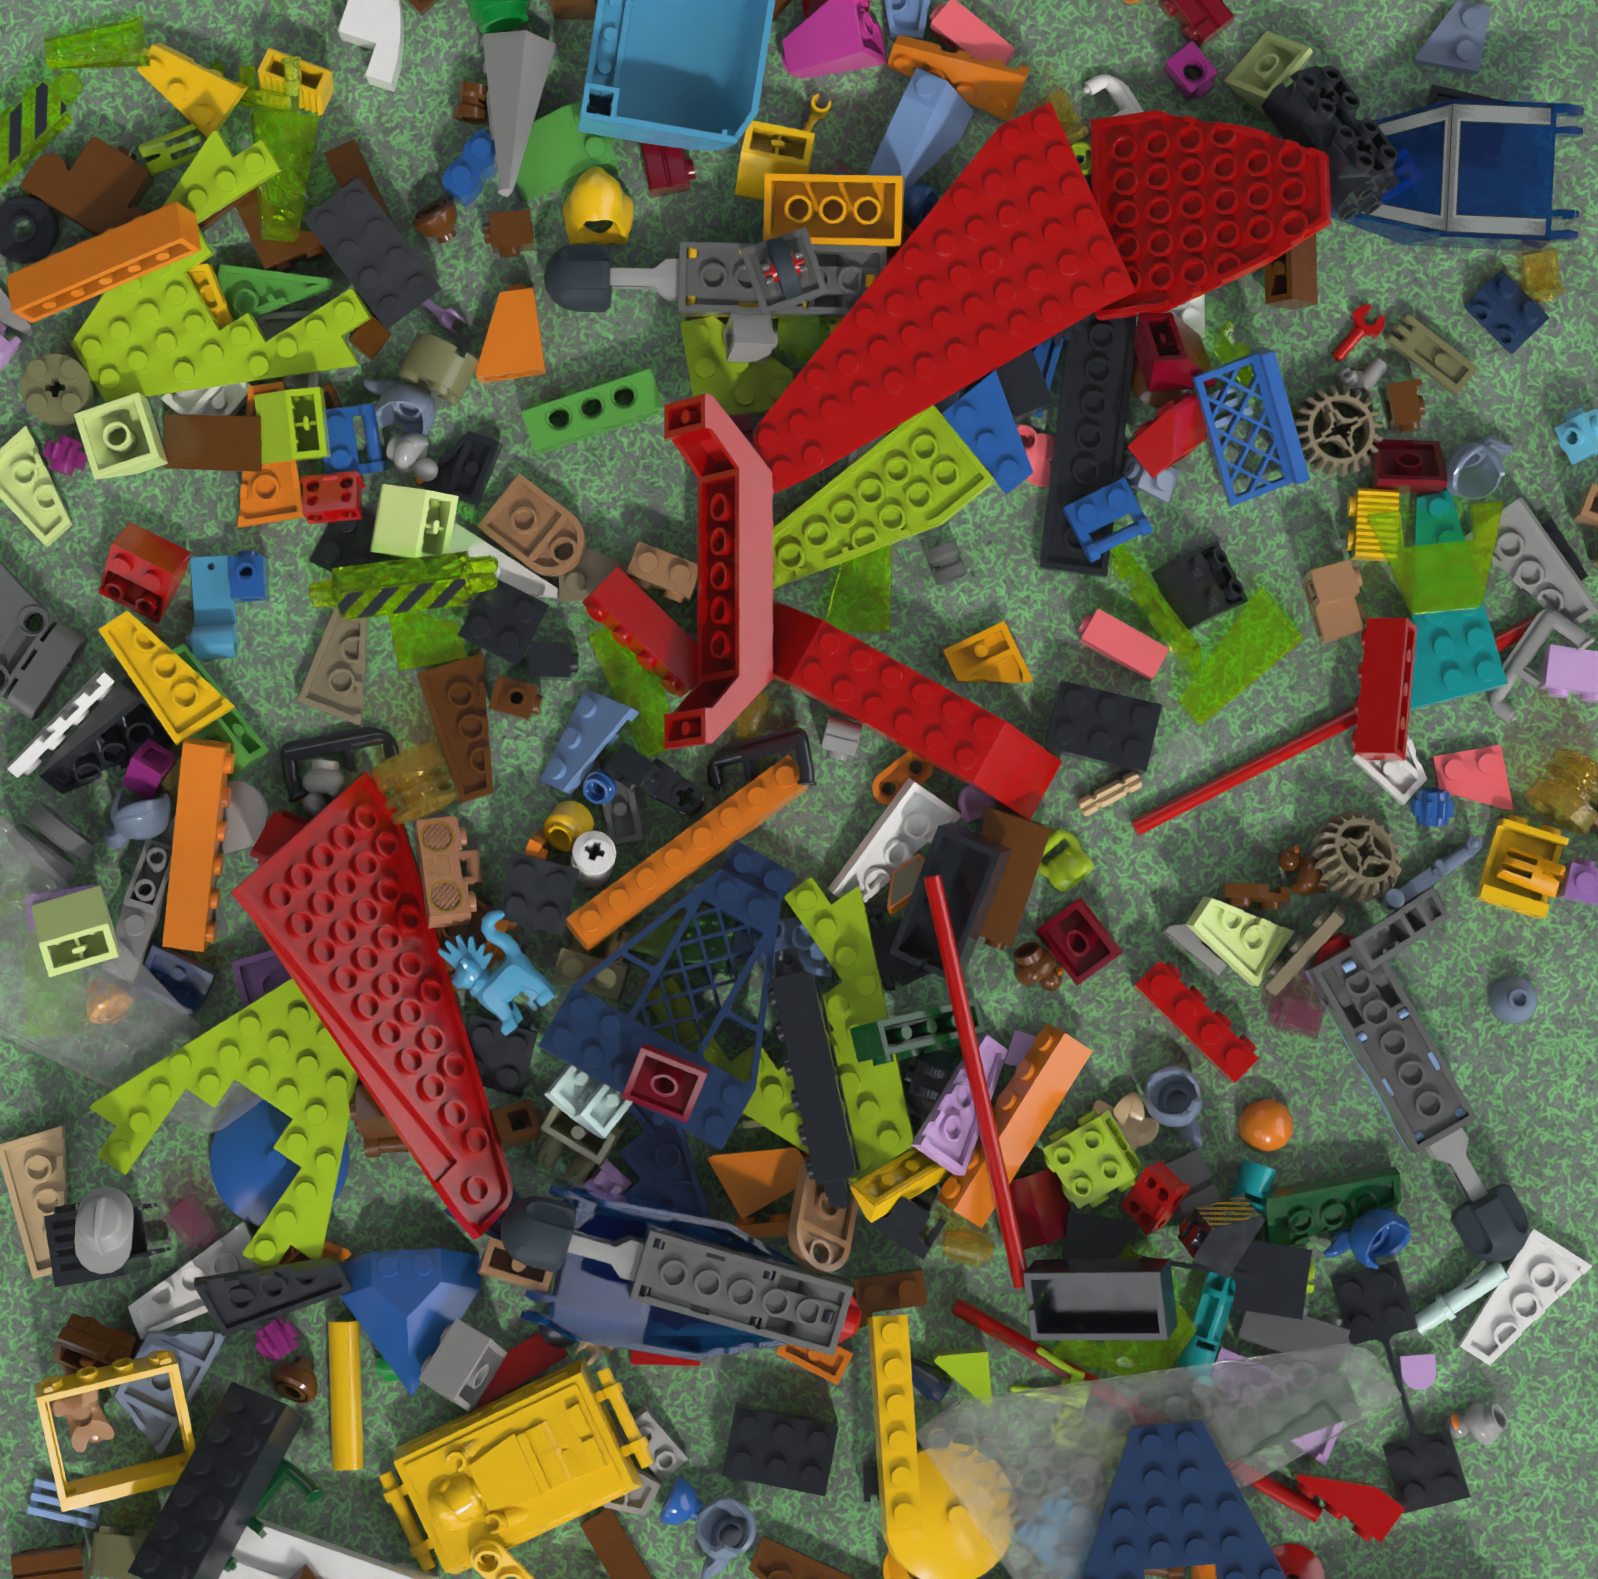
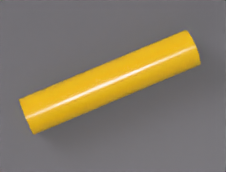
[328,1320,364,1471]

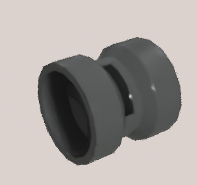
[924,541,968,586]

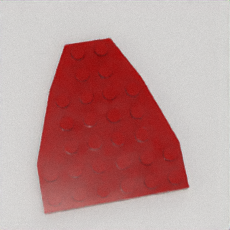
[1090,110,1331,321]

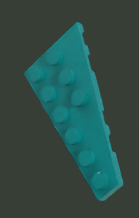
[1410,490,1508,711]

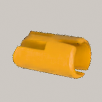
[1496,846,1566,898]

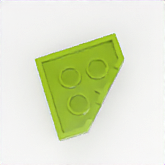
[680,317,794,415]

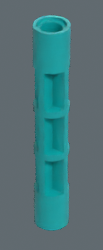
[1175,1159,1276,1383]

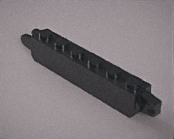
[769,948,861,1209]

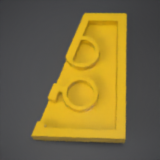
[136,42,249,138]

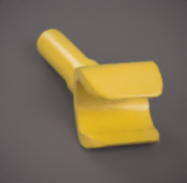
[802,93,831,132]

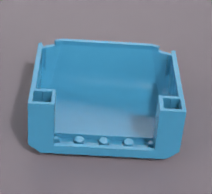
[578,0,775,150]

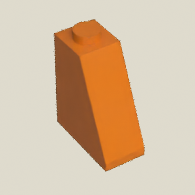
[476,284,547,384]
[708,1147,810,1219]

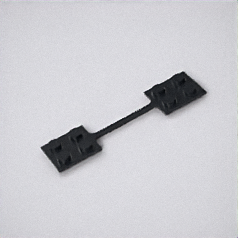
[310,511,549,666]
[467,851,580,1097]
[1062,1212,1312,1320]
[1331,1260,1471,1514]

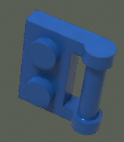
[324,403,388,474]
[1062,477,1152,563]

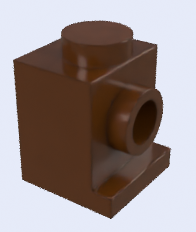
[1382,379,1425,433]
[489,675,544,722]
[491,1099,544,1152]

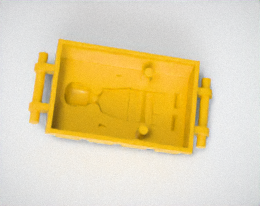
[379,1358,654,1575]

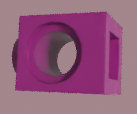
[1163,41,1218,102]
[122,739,178,800]

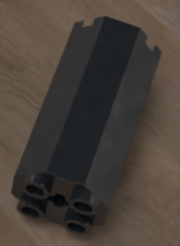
[1261,65,1400,222]

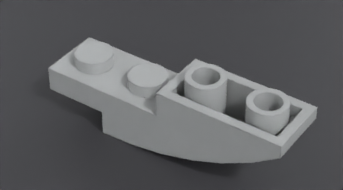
[101,839,172,982]

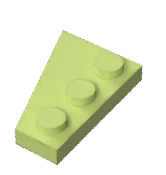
[0,426,73,547]

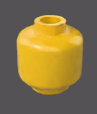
[543,801,594,852]

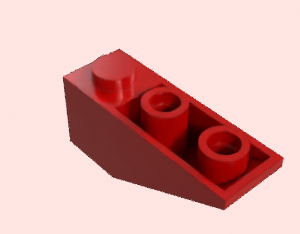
[1292,1471,1405,1543]

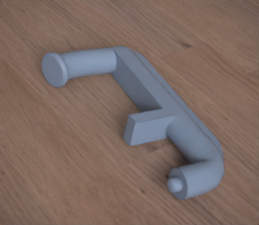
[1380,836,1483,914]

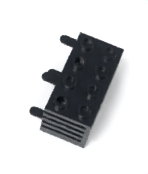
[44,1194,170,1287]

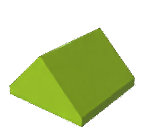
[932,1346,992,1407]

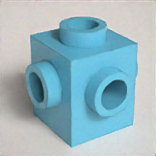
[1554,407,1598,465]

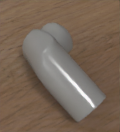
[1338,357,1388,392]

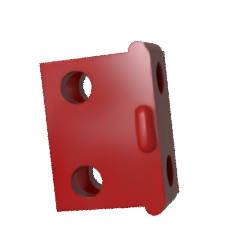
[299,471,365,524]
[1120,1161,1190,1235]

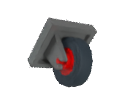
[740,227,828,317]

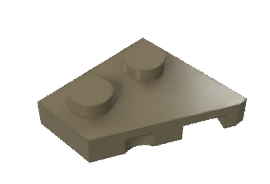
[558,543,628,602]

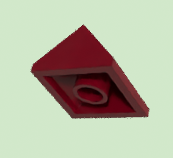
[1370,439,1448,494]
[1035,897,1123,986]
[621,1044,709,1123]
[1009,1168,1071,1250]

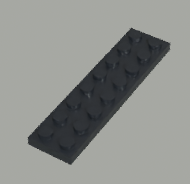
[1038,312,1136,578]

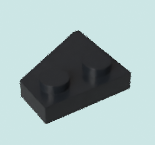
[415,431,503,508]

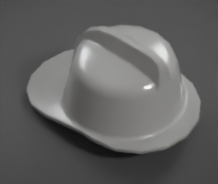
[74,1186,134,1274]

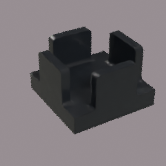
[864,1196,947,1260]

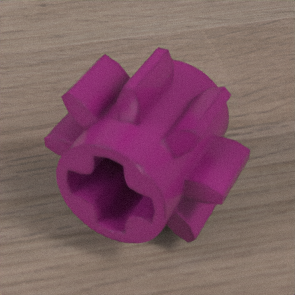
[42,435,88,476]

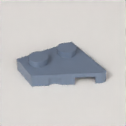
[1413,0,1491,75]

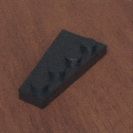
[194,1256,352,1337]

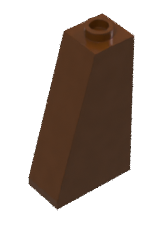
[979,805,1052,950]

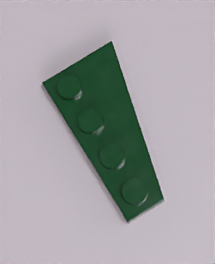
[1262,1167,1401,1247]

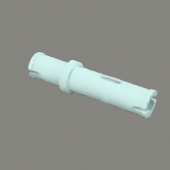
[1415,1262,1510,1336]

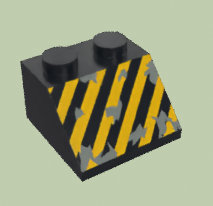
[1178,1195,1266,1278]

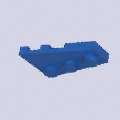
[942,370,1034,494]

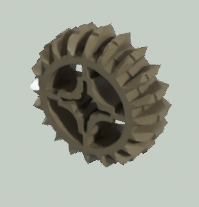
[1294,384,1383,477]
[1311,810,1403,903]

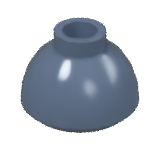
[1489,976,1538,1024]

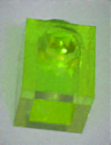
[778,316,826,360]

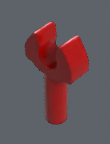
[1331,304,1385,362]

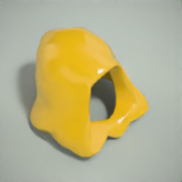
[563,166,634,245]

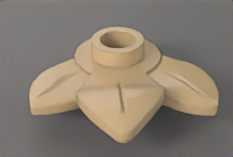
[1092,1092,1160,1152]

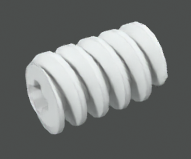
[570,831,616,887]

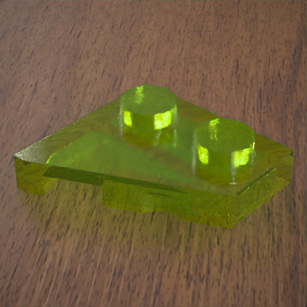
[386,605,467,672]

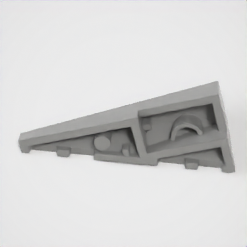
[480,30,556,198]

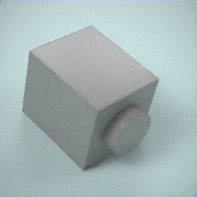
[723,313,778,363]

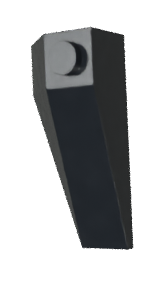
[38,676,174,794]

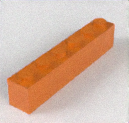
[7,202,201,323]
[162,738,235,952]
[936,1023,1093,1228]

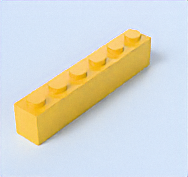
[867,1314,923,1533]

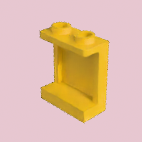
[1473,815,1569,919]

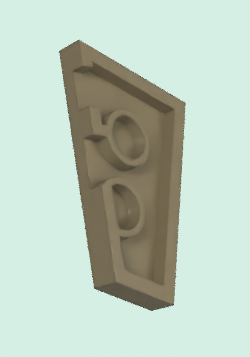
[297,606,369,727]

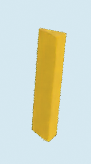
[850,1147,952,1223]

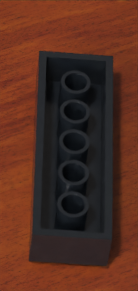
[128,1382,304,1579]

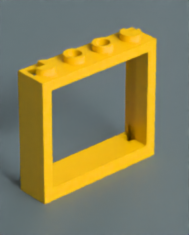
[34,1349,196,1512]

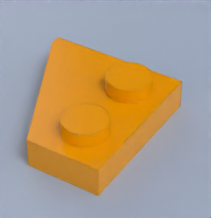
[942,621,1033,683]

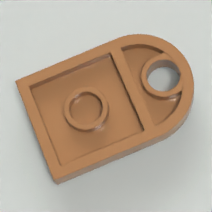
[477,473,586,576]
[788,1161,858,1275]

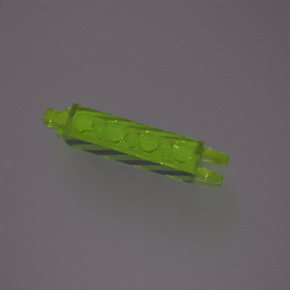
[0,70,84,190]
[308,551,498,620]

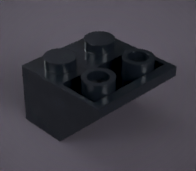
[1151,541,1248,633]

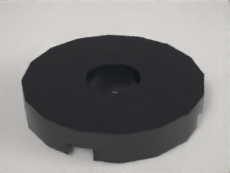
[0,195,59,264]

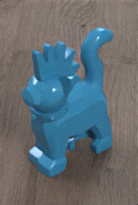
[438,910,557,1036]

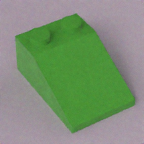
[516,100,619,202]

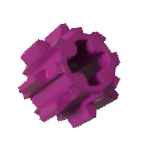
[254,1317,300,1363]

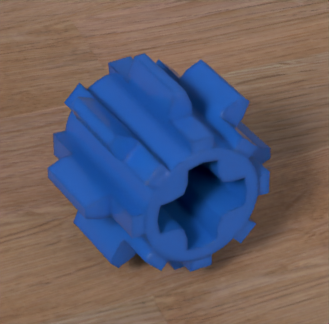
[1411,787,1455,827]

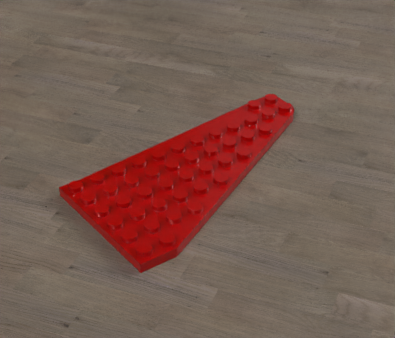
[753,102,1136,495]
[231,772,513,1240]

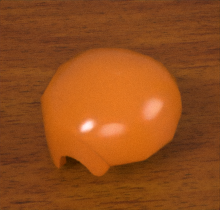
[1237,1099,1293,1152]

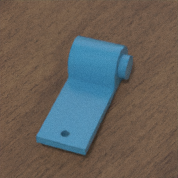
[186,555,238,660]

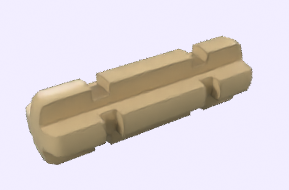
[1077,771,1142,816]

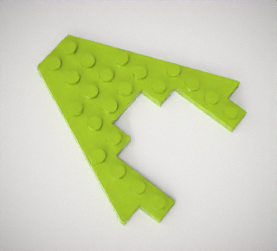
[70,130,372,403]
[646,877,914,1183]
[89,978,358,1267]

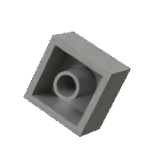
[419,1318,508,1414]

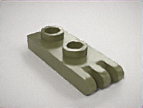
[1384,312,1478,396]

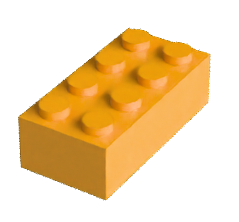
[763,173,905,247]

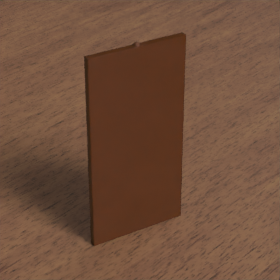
[164,414,262,472]

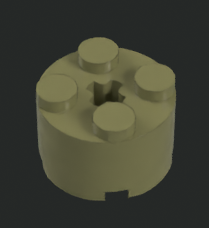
[398,332,479,406]
[21,353,97,428]
[88,1525,150,1579]

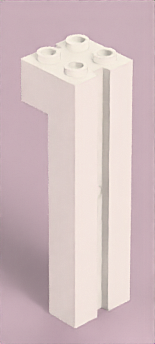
[219,1517,441,1579]

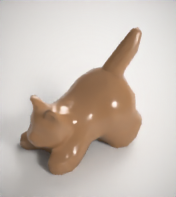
[49,1364,115,1453]

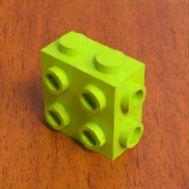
[1042,1109,1144,1209]

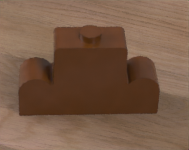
[20,137,154,236]

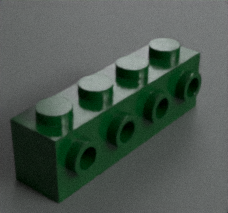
[849,998,986,1066]

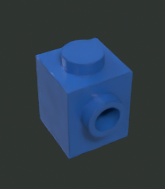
[229,550,270,602]

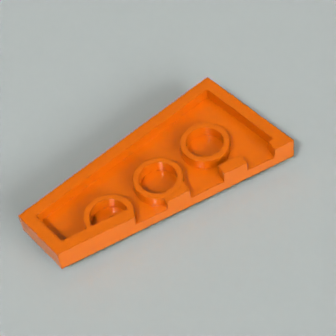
[887,35,1031,121]
[237,381,305,528]

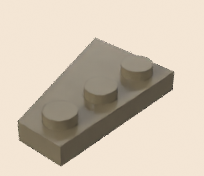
[1265,899,1349,996]

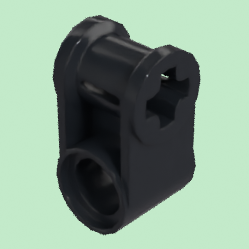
[649,758,705,816]

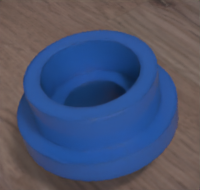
[583,770,617,804]

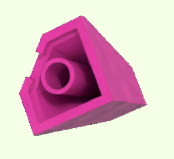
[781,0,888,79]

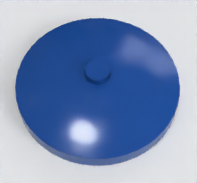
[210,1094,350,1227]

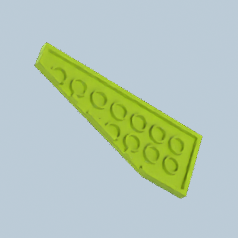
[772,405,996,589]

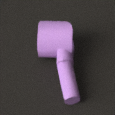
[422,299,466,335]

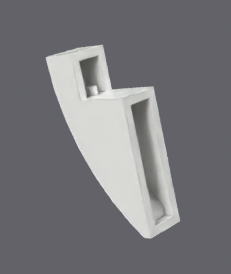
[338,0,404,92]

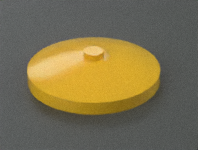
[880,1442,1016,1579]

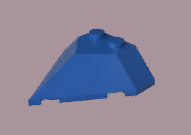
[341,1248,481,1397]

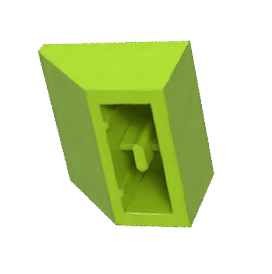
[254,387,331,464]

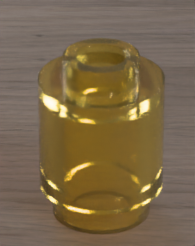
[730,692,771,741]
[942,1227,995,1268]

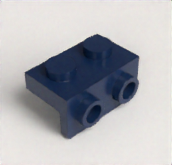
[1465,270,1550,354]
[132,940,219,1016]

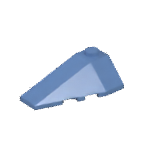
[867,68,974,193]

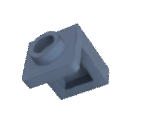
[1121,454,1180,503]

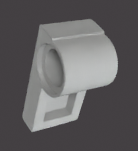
[821,716,863,762]
[617,1404,688,1481]

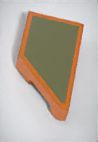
[887,853,925,916]

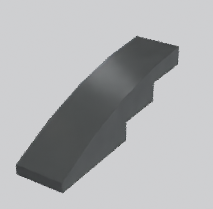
[1349,887,1450,972]

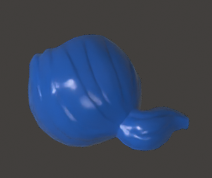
[1324,1208,1411,1269]

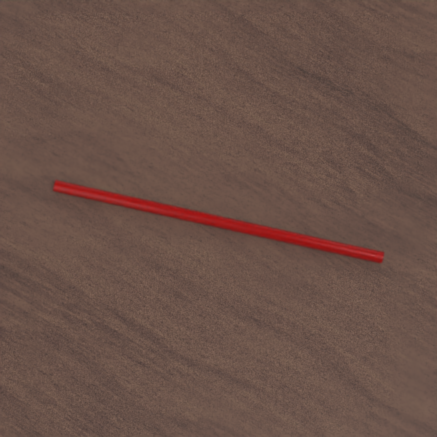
[1131,612,1539,836]

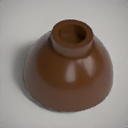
[412,198,457,244]
[270,1357,318,1404]

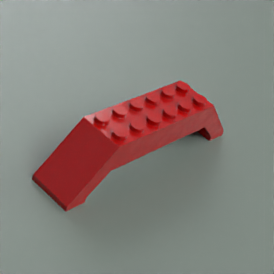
[664,394,774,749]
[773,600,1062,819]

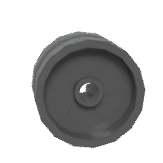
[5,800,97,885]

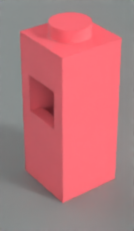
[929,0,1015,66]
[1077,609,1170,682]

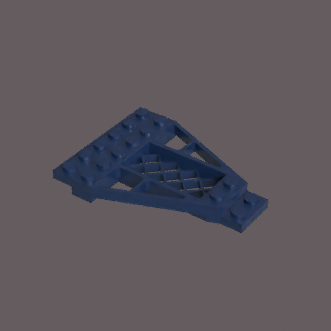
[538,840,796,1151]

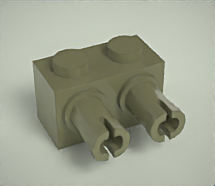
[551,929,633,1002]
[535,1104,626,1186]

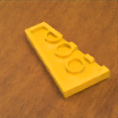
[98,611,235,745]

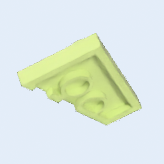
[1186,896,1294,987]

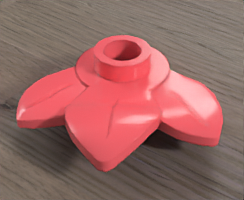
[1016,424,1054,487]

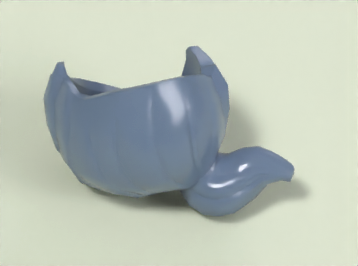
[364,377,437,437]
[1445,435,1514,500]
[98,790,172,849]
[1143,1065,1203,1149]
[695,1495,756,1579]

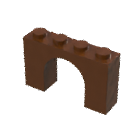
[236,139,392,273]

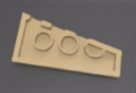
[0,1125,67,1279]

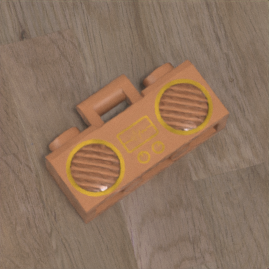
[414,816,484,929]

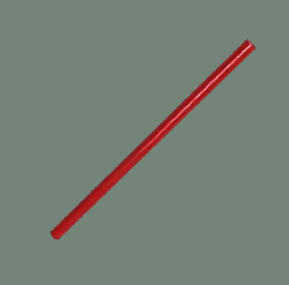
[924,874,1027,1288]
[951,1298,1323,1523]

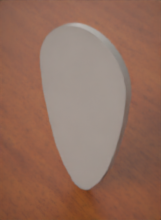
[159,781,269,854]

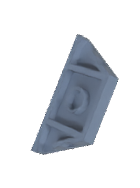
[114,1331,226,1455]

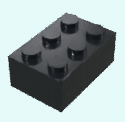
[1044,680,1162,775]
[722,1403,839,1497]

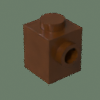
[483,210,534,258]

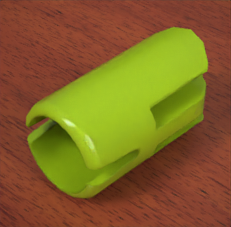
[138,123,202,176]

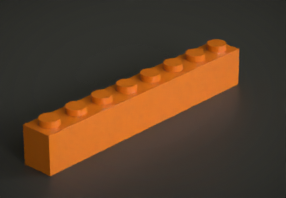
[566,754,808,953]

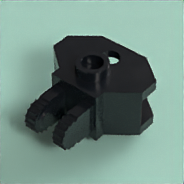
[903,1047,956,1118]

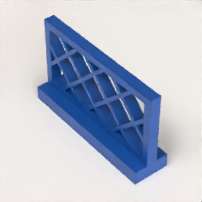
[1191,347,1310,506]

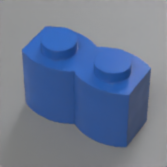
[442,130,498,207]

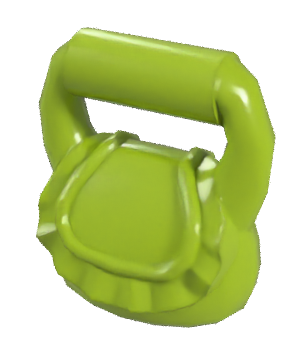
[1038,829,1094,892]

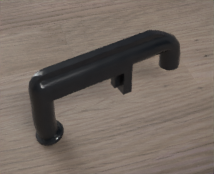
[280,727,400,803]
[707,727,817,791]

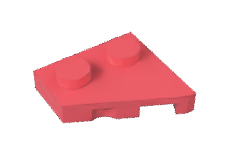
[1431,744,1513,811]

